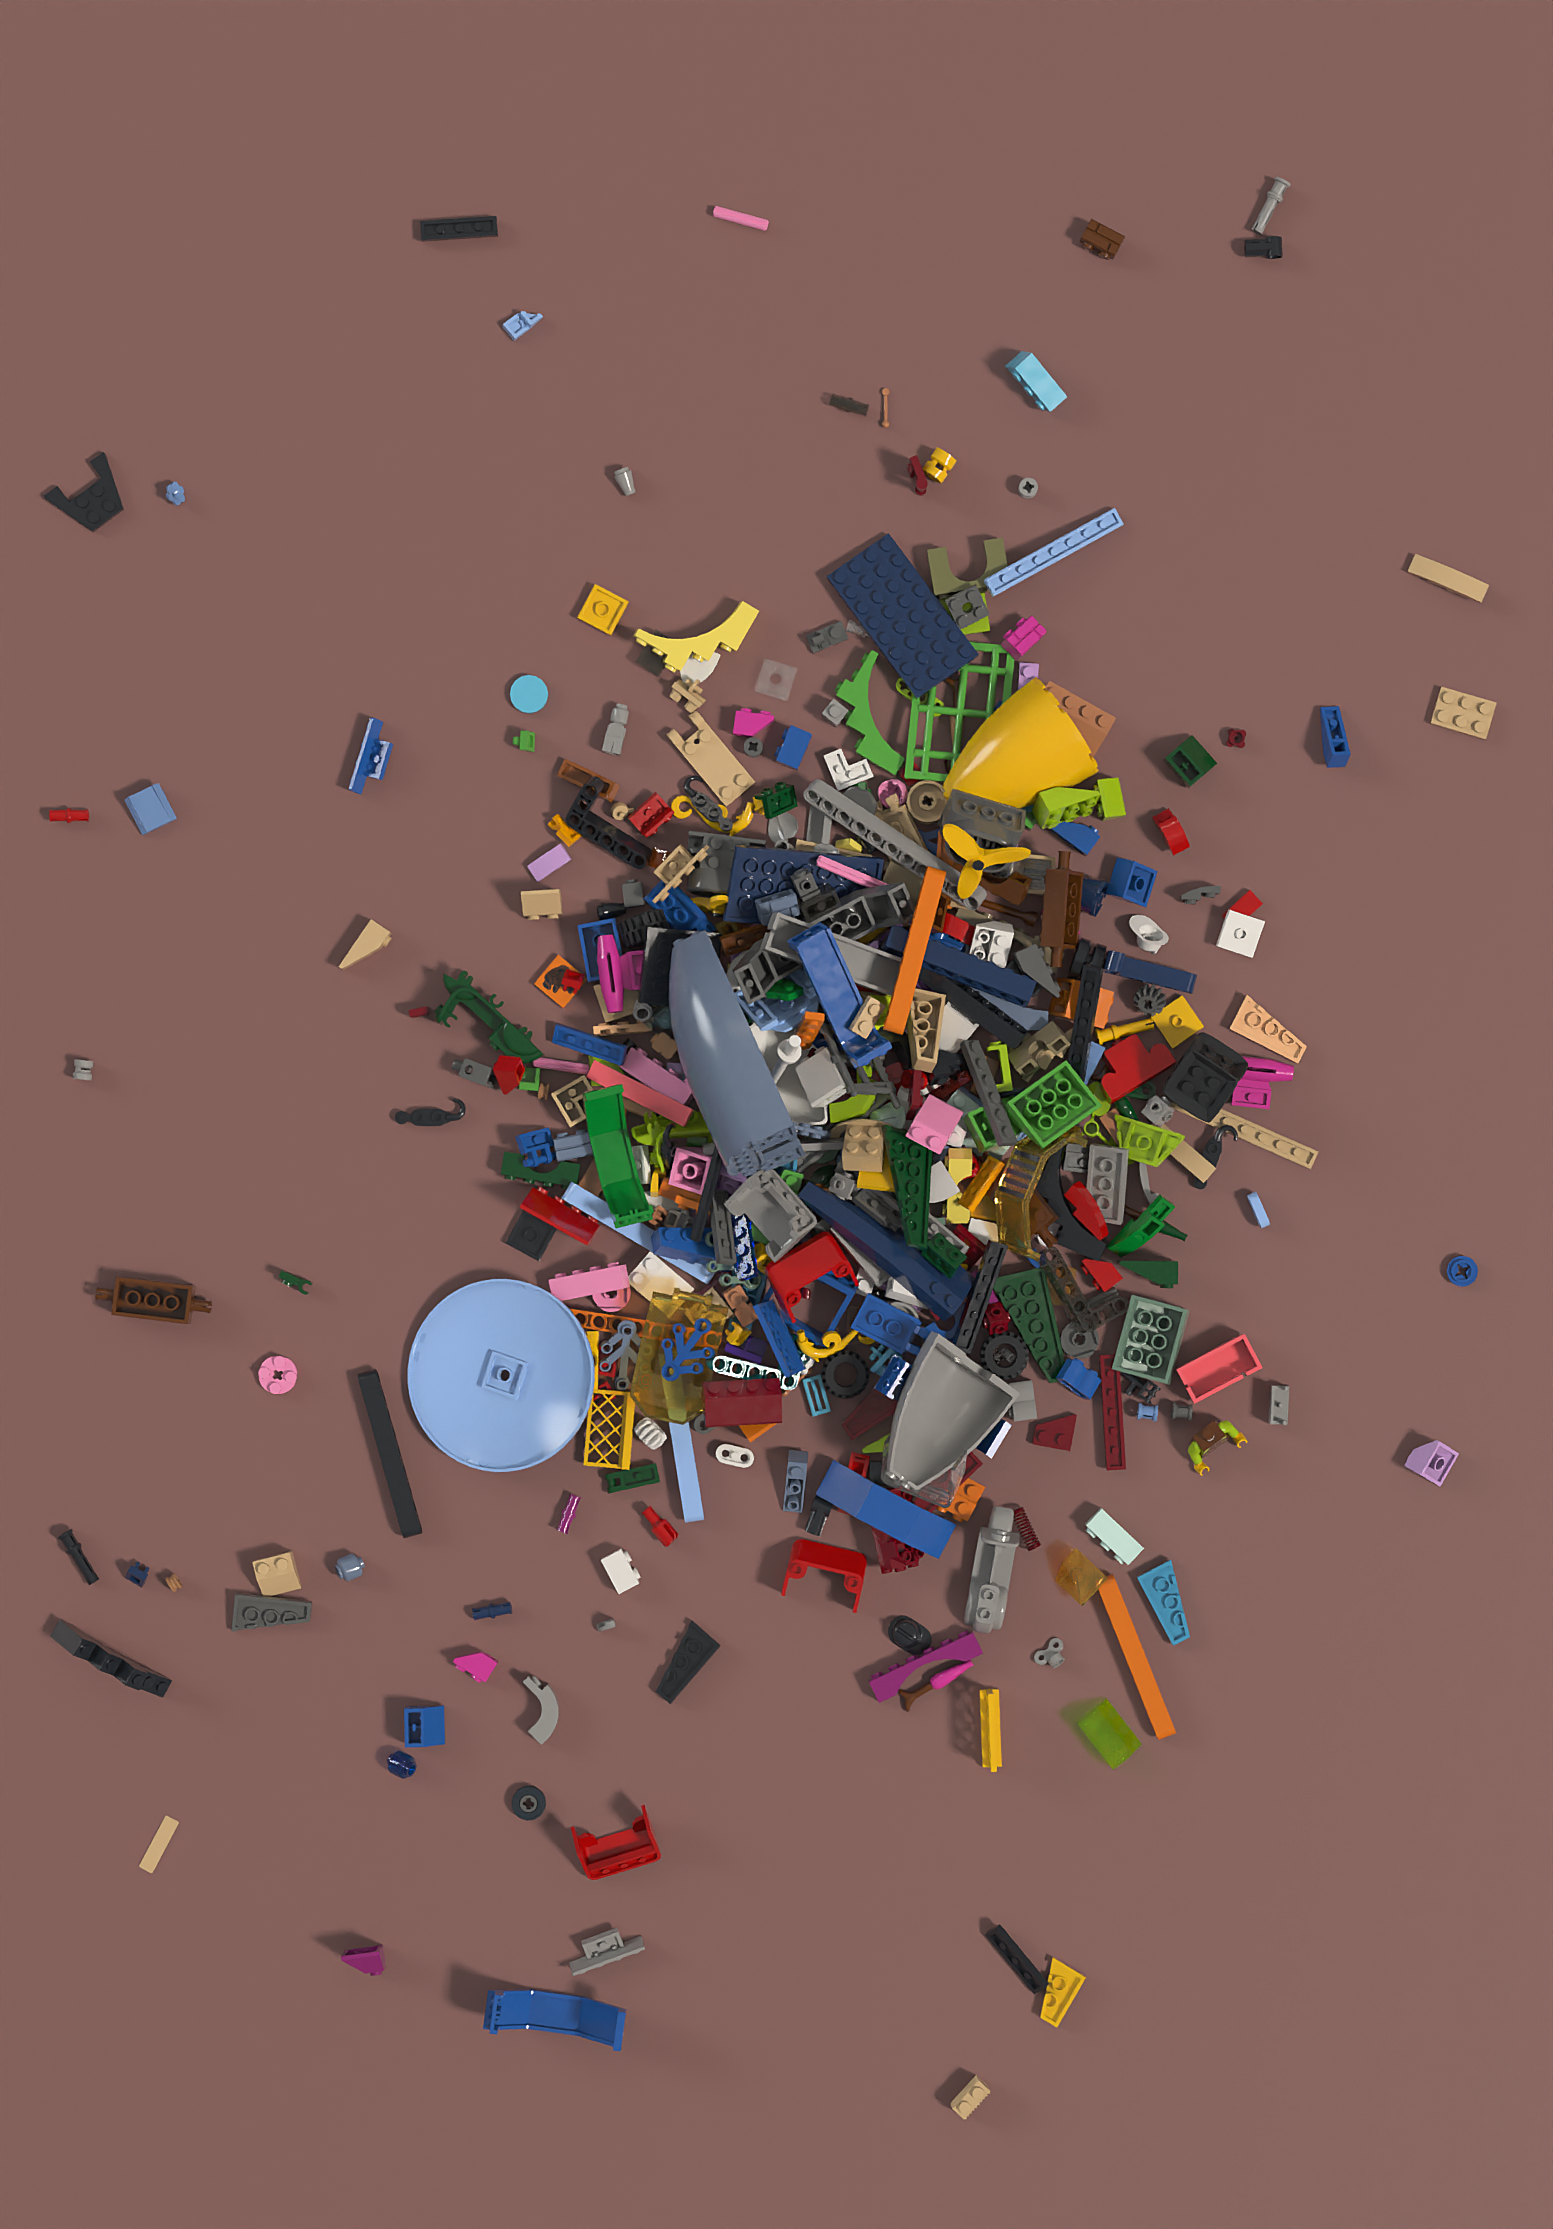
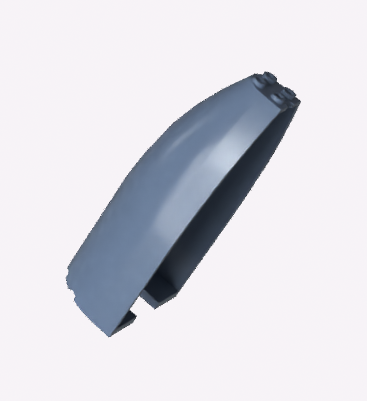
[669,930,805,1176]

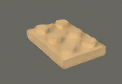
[1430,687,1497,740]

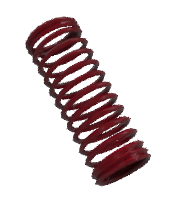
[1014,1507,1042,1551]

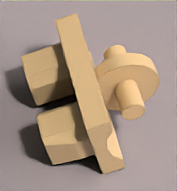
[670,679,706,713]

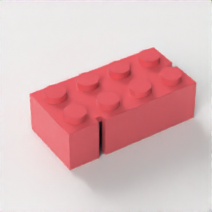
[1175,1333,1263,1404]

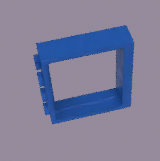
[761,1248,859,1347]

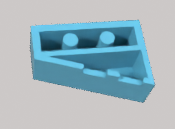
[1005,351,1067,412]

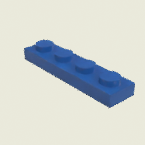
[552,1023,628,1066]

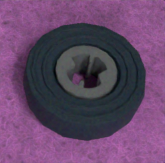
[511,1786,546,1821]

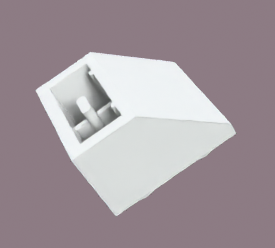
[969,921,1014,968]

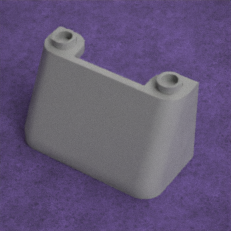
[724,1169,817,1262]

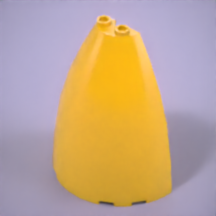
[942,677,1099,809]

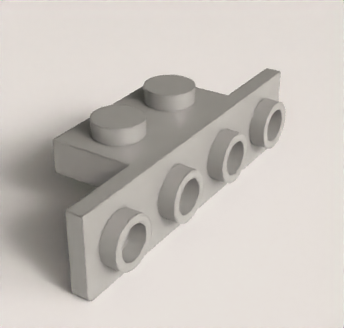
[569,1928,645,1976]

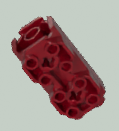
[871,1486,924,1574]

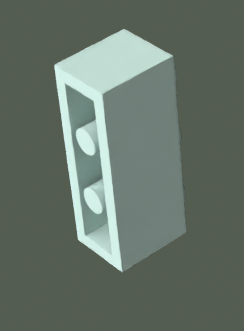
[1085,1507,1144,1565]

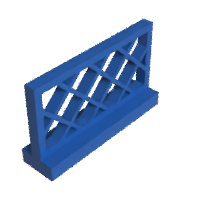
[753,1299,806,1377]

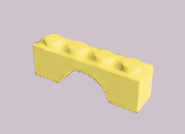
[942,1148,972,1224]

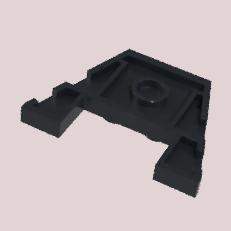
[44,452,124,532]

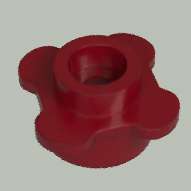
[1226,728,1246,748]

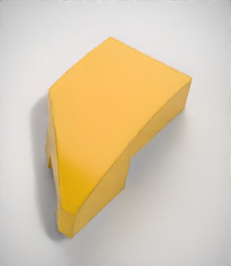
[650,1164,666,1197]

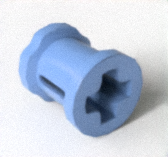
[1137,1403,1158,1422]

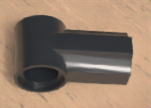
[1244,236,1283,259]
[805,1495,833,1536]

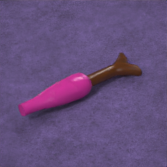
[898,1660,974,1712]

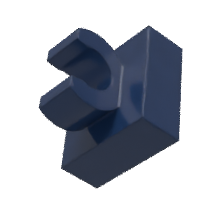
[125,1561,149,1588]

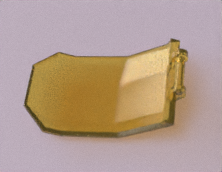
[630,1287,729,1425]

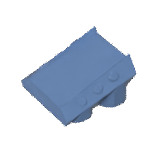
[124,783,177,835]

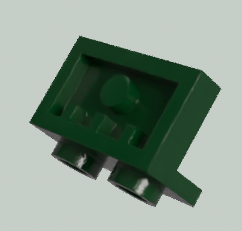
[754,782,798,819]
[921,1233,967,1279]

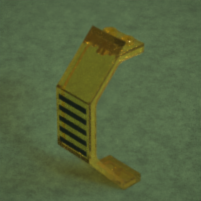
[994,1126,1088,1261]

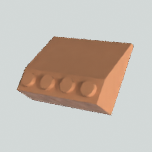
[1044,681,1116,757]

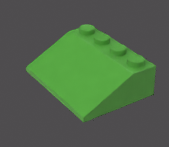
[1004,1061,1102,1149]

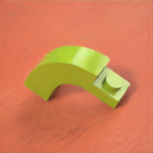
[829,1064,877,1125]

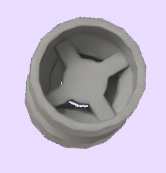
[72,1059,94,1080]

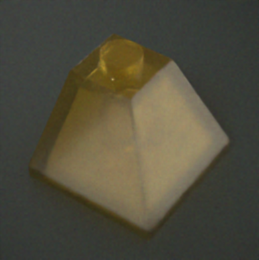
[1055,1548,1108,1606]

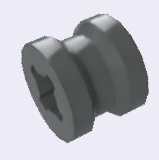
[744,737,763,758]

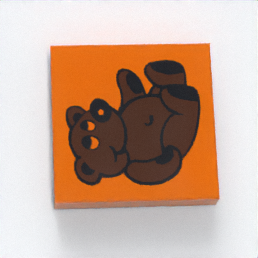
[534,955,588,1009]

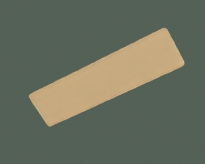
[139,1816,179,1873]

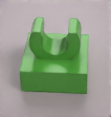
[513,731,535,752]

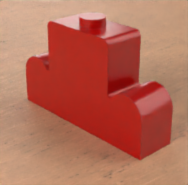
[1100,1034,1176,1104]

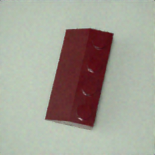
[701,1378,782,1428]

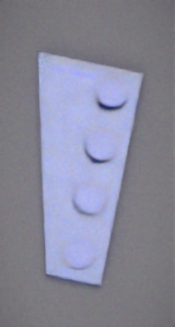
[730,1213,759,1282]

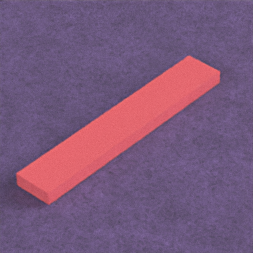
[586,1060,694,1127]

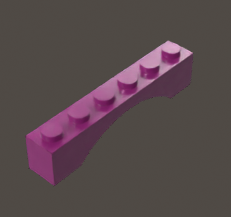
[869,1630,983,1703]

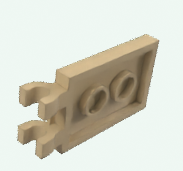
[875,793,928,861]

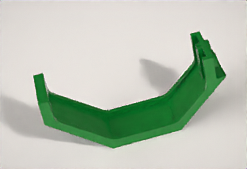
[582,1084,654,1229]

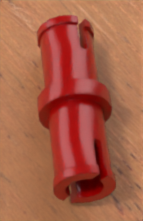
[49,808,89,823]

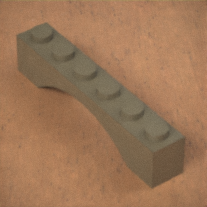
[955,908,1065,975]

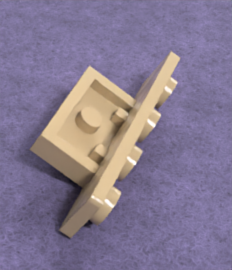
[652,844,709,903]

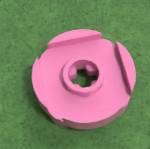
[592,1287,631,1312]
[258,1356,297,1394]

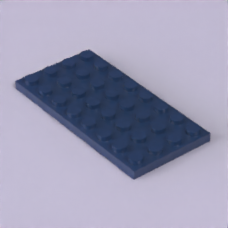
[827,533,979,700]
[723,845,884,924]

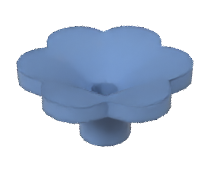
[166,481,185,506]

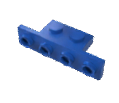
[349,717,393,795]

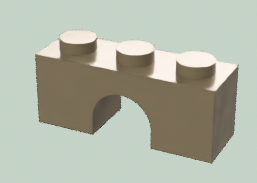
[1008,1020,1071,1080]

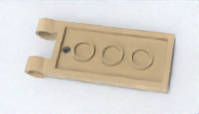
[666,710,756,807]

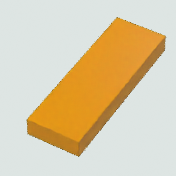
[957,1155,1005,1213]

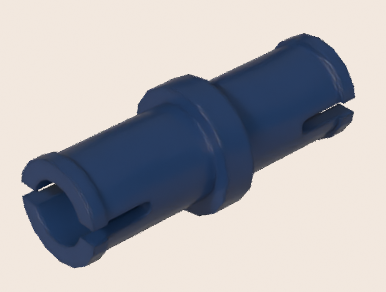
[472,1601,512,1621]

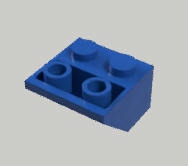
[404,1705,445,1748]

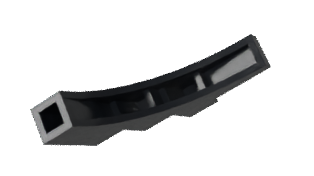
[877,1026,970,1086]
[1029,1139,1108,1261]
[50,1620,172,1697]

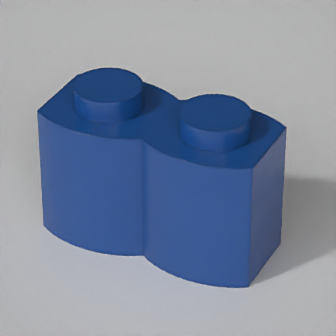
[1056,1358,1101,1400]

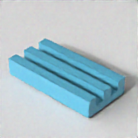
[802,1374,831,1416]

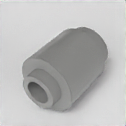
[633,999,653,1022]

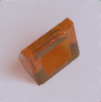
[648,848,672,869]

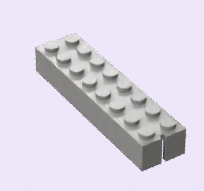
[760,912,902,998]

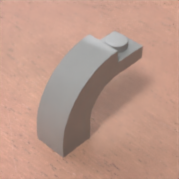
[523,1675,559,1745]

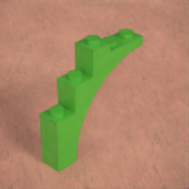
[835,650,905,777]

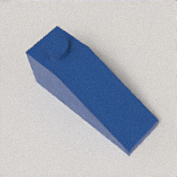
[1320,706,1351,768]
[1047,822,1101,856]

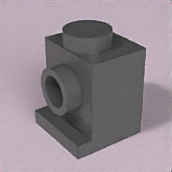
[790,868,821,902]

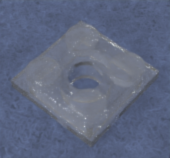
[755,658,797,701]

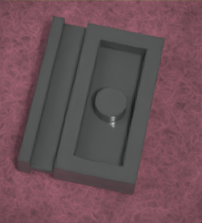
[1061,1142,1090,1173]

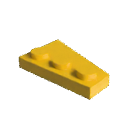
[1040,1957,1086,2028]

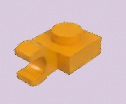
[548,814,582,847]

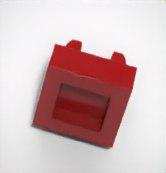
[561,969,585,994]

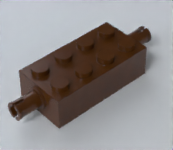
[1039,851,1083,968]
[978,1151,1059,1249]
[95,1276,212,1324]

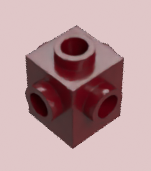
[981,1301,1010,1335]

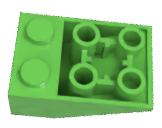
[963,1095,1023,1153]

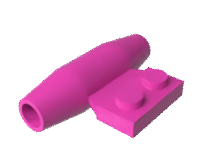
[597,935,643,1013]
[1230,1056,1294,1109]

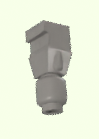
[602,704,629,756]

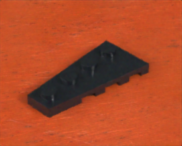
[656,1620,721,1704]

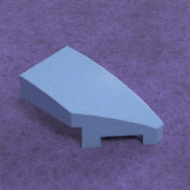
[502,311,543,341]

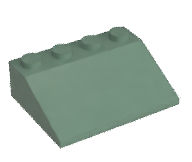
[1112,1295,1190,1385]

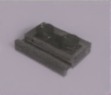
[635,629,670,677]

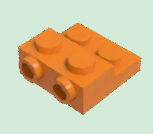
[936,1478,985,1523]

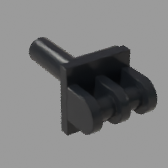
[1120,1372,1161,1404]

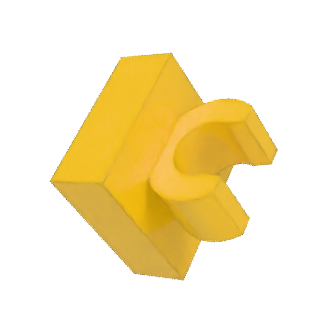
[725,1322,752,1347]

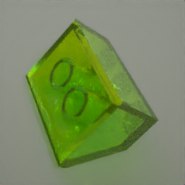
[1076,1698,1142,1770]

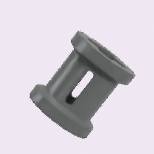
[1171,1402,1193,1421]

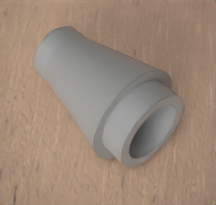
[614,466,636,496]

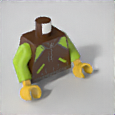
[1188,1420,1247,1476]

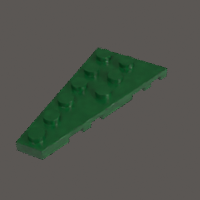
[881,1124,932,1250]
[993,1267,1065,1383]

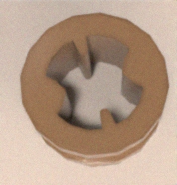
[538,1082,550,1100]
[165,1573,183,1592]

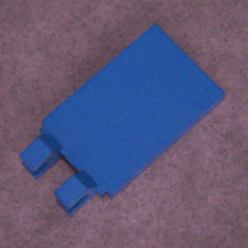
[644,880,717,932]
[850,1293,931,1356]

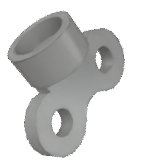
[1034,1638,1065,1669]

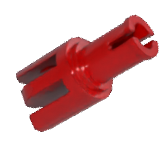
[641,1505,679,1547]

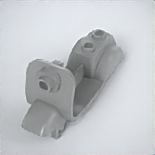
[964,1506,1020,1634]

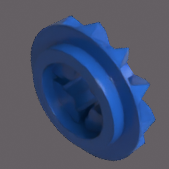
[1447,1256,1478,1287]

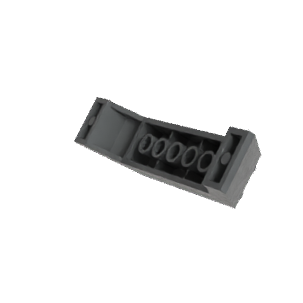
[732,882,915,1005]

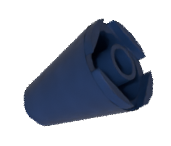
[1081,877,1109,917]

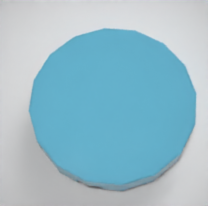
[510,675,548,714]

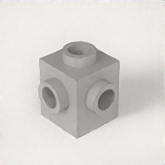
[1141,1095,1175,1127]
[828,1171,861,1200]
[663,1208,695,1228]

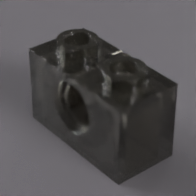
[797,883,842,923]

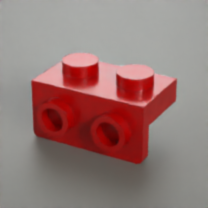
[627,792,674,838]

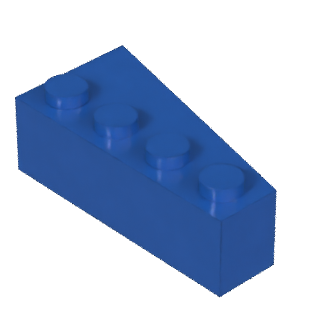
[651,1227,730,1272]

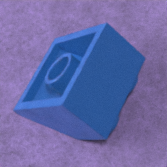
[1106,857,1158,907]

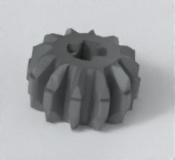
[1133,983,1166,1017]

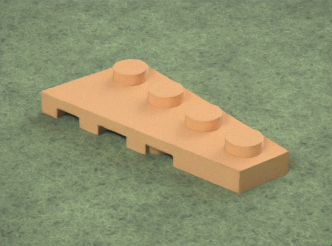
[1229,995,1307,1064]

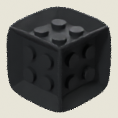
[1162,1032,1248,1123]

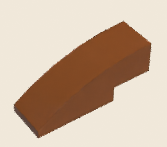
[556,759,620,803]

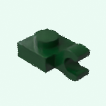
[279,1270,313,1295]

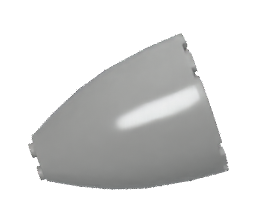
[885,1331,1020,1490]

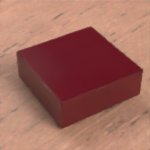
[408,1006,430,1018]

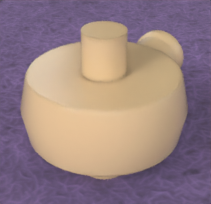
[610,802,634,820]

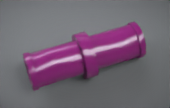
[556,1494,581,1534]

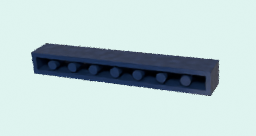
[882,925,1036,1008]

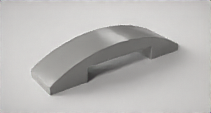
[1138,1162,1159,1205]

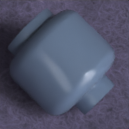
[335,1553,365,1582]

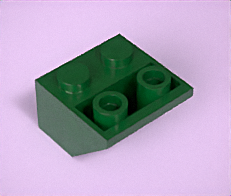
[1163,735,1217,789]

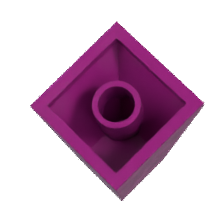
[341,1945,386,1976]

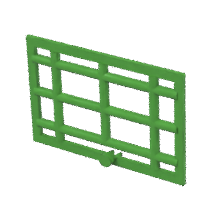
[904,642,1014,782]

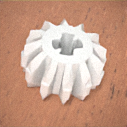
[634,1417,667,1450]

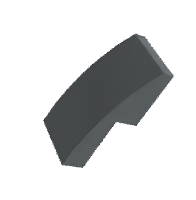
[1180,886,1221,905]

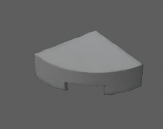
[596,1618,616,1631]

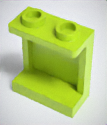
[986,1041,1013,1093]

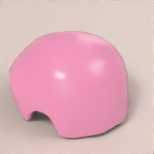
[877,779,908,808]

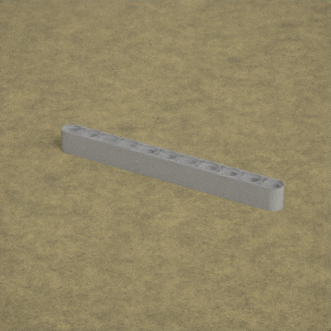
[803,779,987,910]

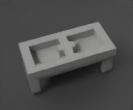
[1268,1385,1289,1425]

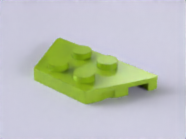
[1115,1114,1185,1167]

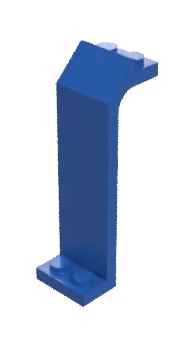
[787,922,892,1068]

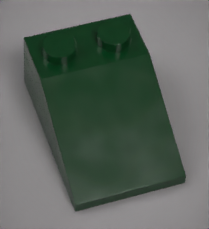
[1117,1261,1178,1288]

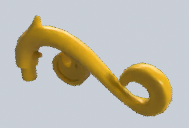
[671,795,754,836]
[797,1329,875,1362]

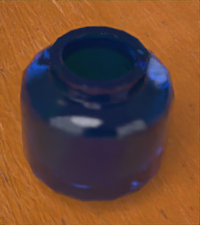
[387,1750,417,1779]

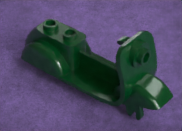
[433,971,545,1064]

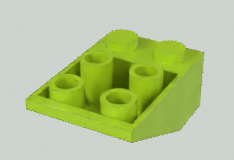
[1032,787,1101,830]

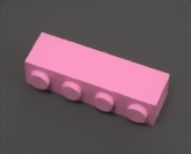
[619,1048,694,1106]
[549,1262,630,1301]

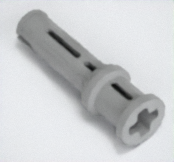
[1251,177,1291,235]

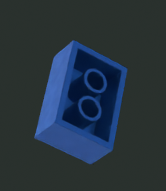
[577,918,623,983]

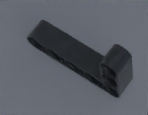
[565,776,653,869]

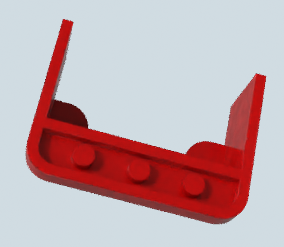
[765,1232,859,1323]
[781,1539,867,1613]
[571,1805,661,1880]

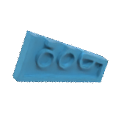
[1137,1559,1190,1646]

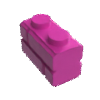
[1001,616,1046,660]

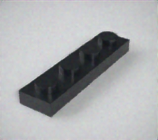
[420,216,498,242]
[985,1924,1049,1994]

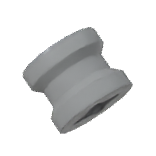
[1018,478,1038,499]

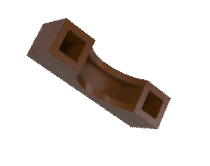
[952,862,1032,905]

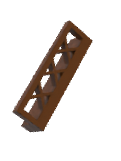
[719,924,770,957]

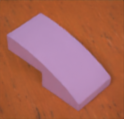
[527,844,572,882]

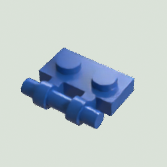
[515,1127,557,1168]

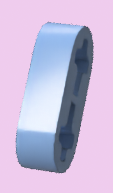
[1247,1192,1270,1229]

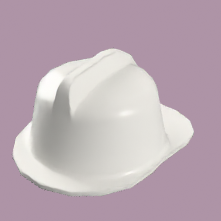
[1129,915,1169,954]

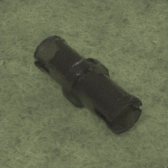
[829,394,869,417]

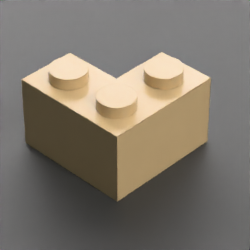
[551,1075,593,1128]

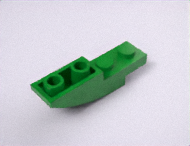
[1106,1194,1175,1257]

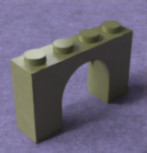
[927,537,1008,600]

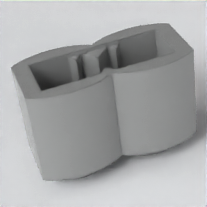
[1009,1380,1037,1422]

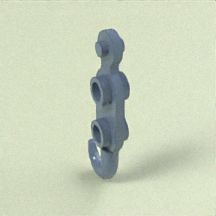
[793,1122,831,1139]

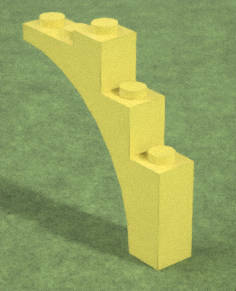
[633,601,759,673]

